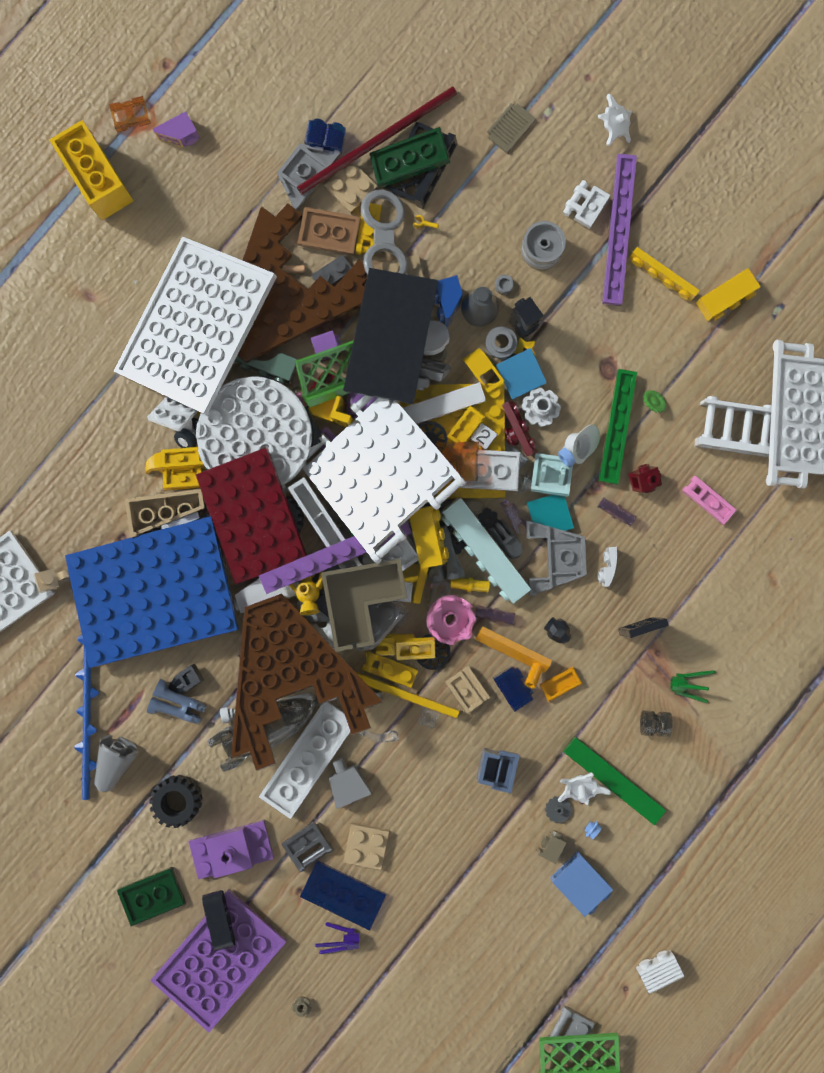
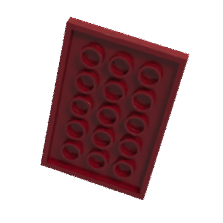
[195,447,307,584]

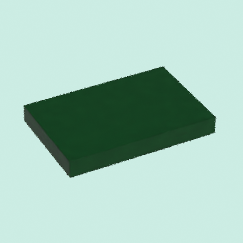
[117,867,186,926]

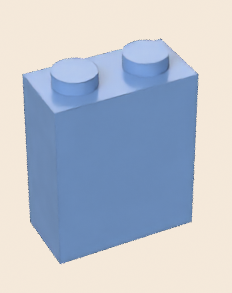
[550,851,613,917]

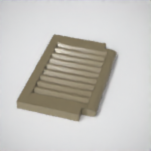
[487,103,536,154]

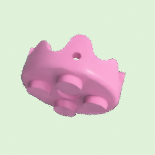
[426,595,476,645]

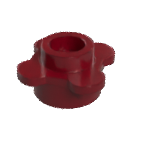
[505,428,519,446]

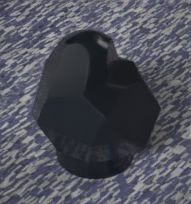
[544,617,571,643]

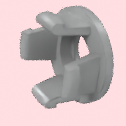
[486,326,517,359]

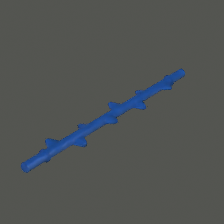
[74,635,99,800]

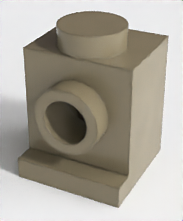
[536,830,566,864]

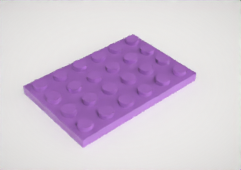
[150,889,287,1032]

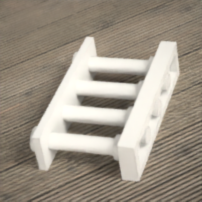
[694,396,772,457]

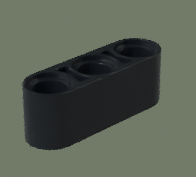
[202,890,236,952]

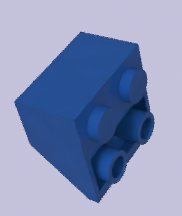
[434,275,463,327]

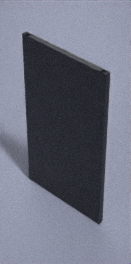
[343,268,438,404]

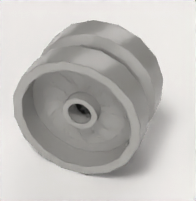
[521,221,566,270]

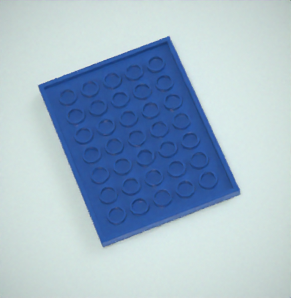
[65,516,239,668]

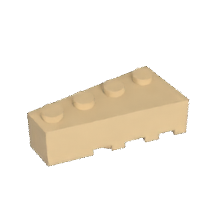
[125,489,207,537]

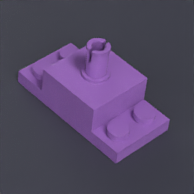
[189,820,274,879]

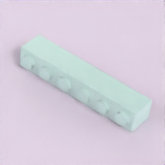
[440,497,531,603]

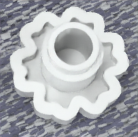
[521,388,561,427]

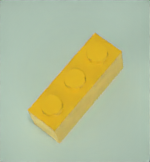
[696,268,761,322]
[410,505,449,569]

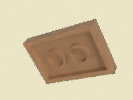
[297,207,361,256]

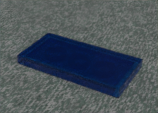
[300,860,387,931]

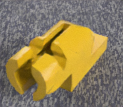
[375,633,435,660]

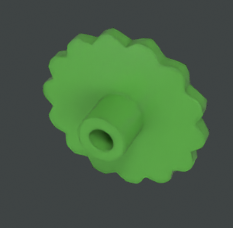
[643,390,667,413]

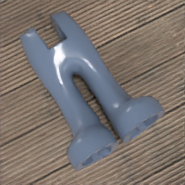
[147,679,206,724]

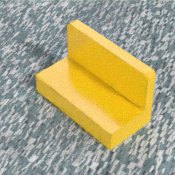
[330,396,354,428]
[403,563,429,604]

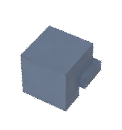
[476,748,520,793]

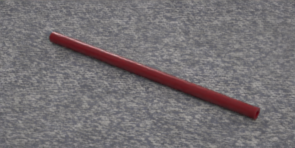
[297,86,457,195]

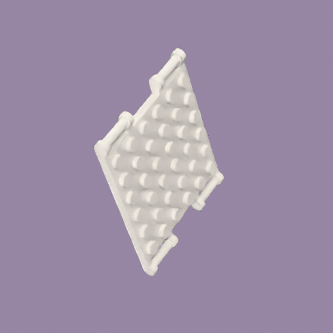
[766,340,824,489]
[302,395,467,564]

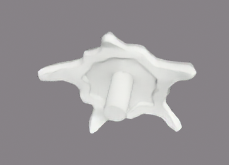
[598,94,632,146]
[558,772,611,805]

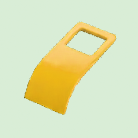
[461,348,504,393]

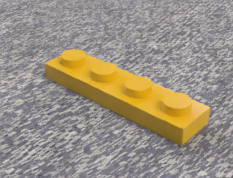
[629,247,700,301]

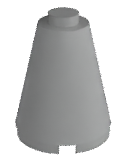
[94,735,138,792]

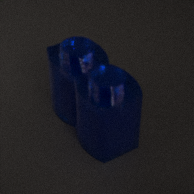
[304,118,346,155]

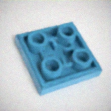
[496,348,547,399]

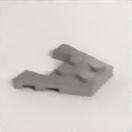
[526,521,587,596]

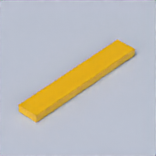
[355,671,460,718]

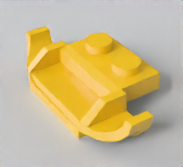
[145,447,206,491]

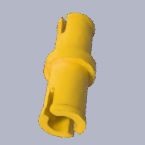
[450,577,490,593]

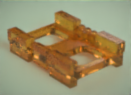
[109,96,151,133]

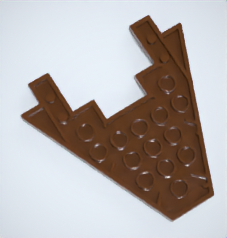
[237,203,368,363]
[231,593,382,771]

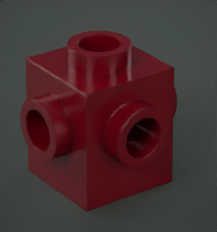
[628,464,662,493]

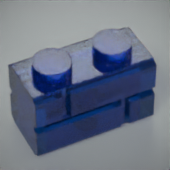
[493,665,534,712]

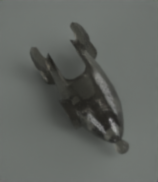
[208,695,324,772]

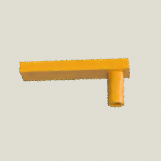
[475,626,552,689]

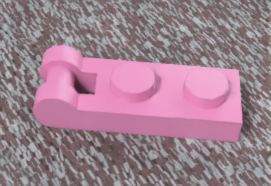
[682,476,736,525]

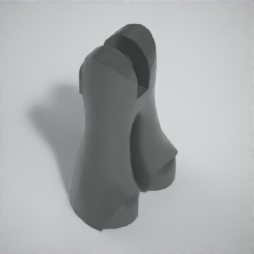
[428,525,465,582]

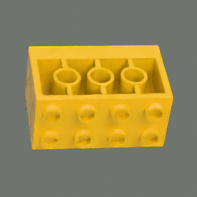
[49,120,134,220]

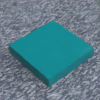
[526,495,574,539]

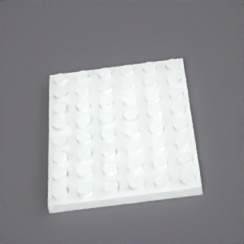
[114,237,277,415]

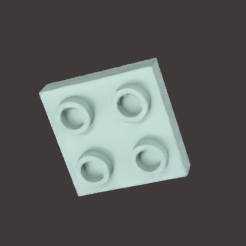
[530,453,573,497]

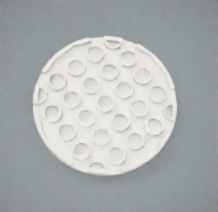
[196,377,312,486]

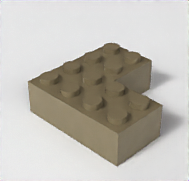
[321,559,407,652]

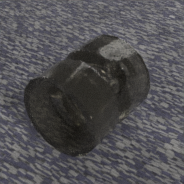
[640,710,672,737]

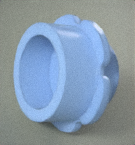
[584,821,602,839]

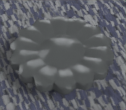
[545,796,572,823]

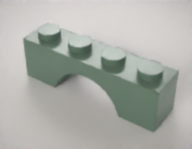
[234,353,297,385]

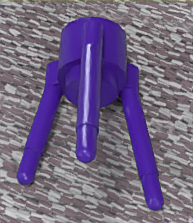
[315,922,359,954]

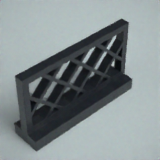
[383,122,458,209]

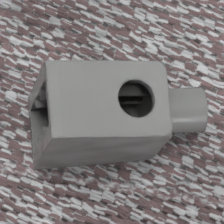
[329,758,372,809]

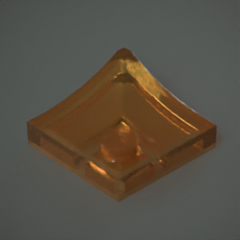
[437,441,479,482]

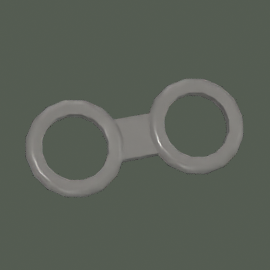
[361,190,408,274]

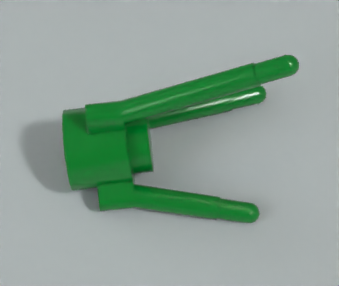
[670,670,715,703]

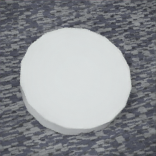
[424,320,450,356]

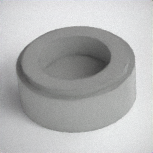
[495,275,514,295]

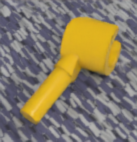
[413,215,439,229]

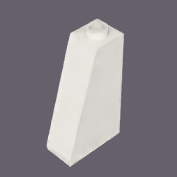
[234,578,302,613]

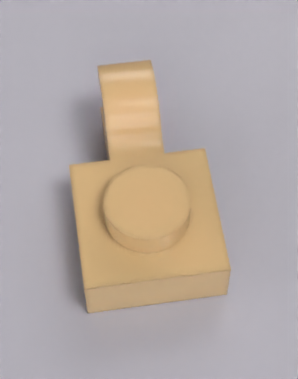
[34,569,70,593]

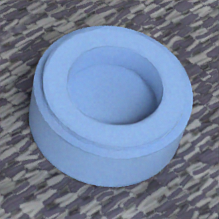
[558,448,576,467]

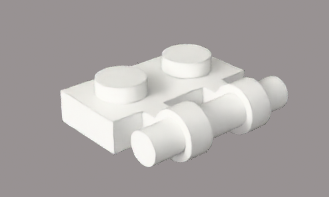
[563,180,610,229]

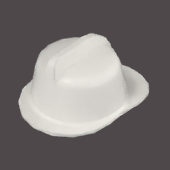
[562,425,600,464]

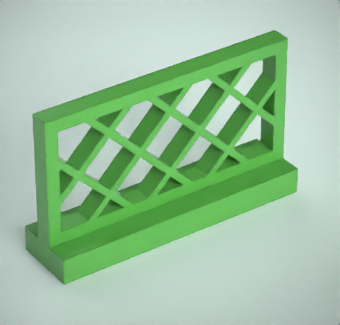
[295,340,354,407]
[539,1033,620,1073]

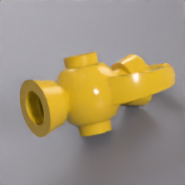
[289,571,325,615]

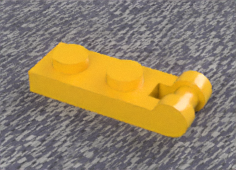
[356,203,382,257]
[361,651,418,688]

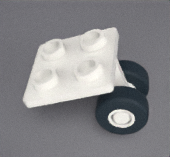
[147,396,199,448]

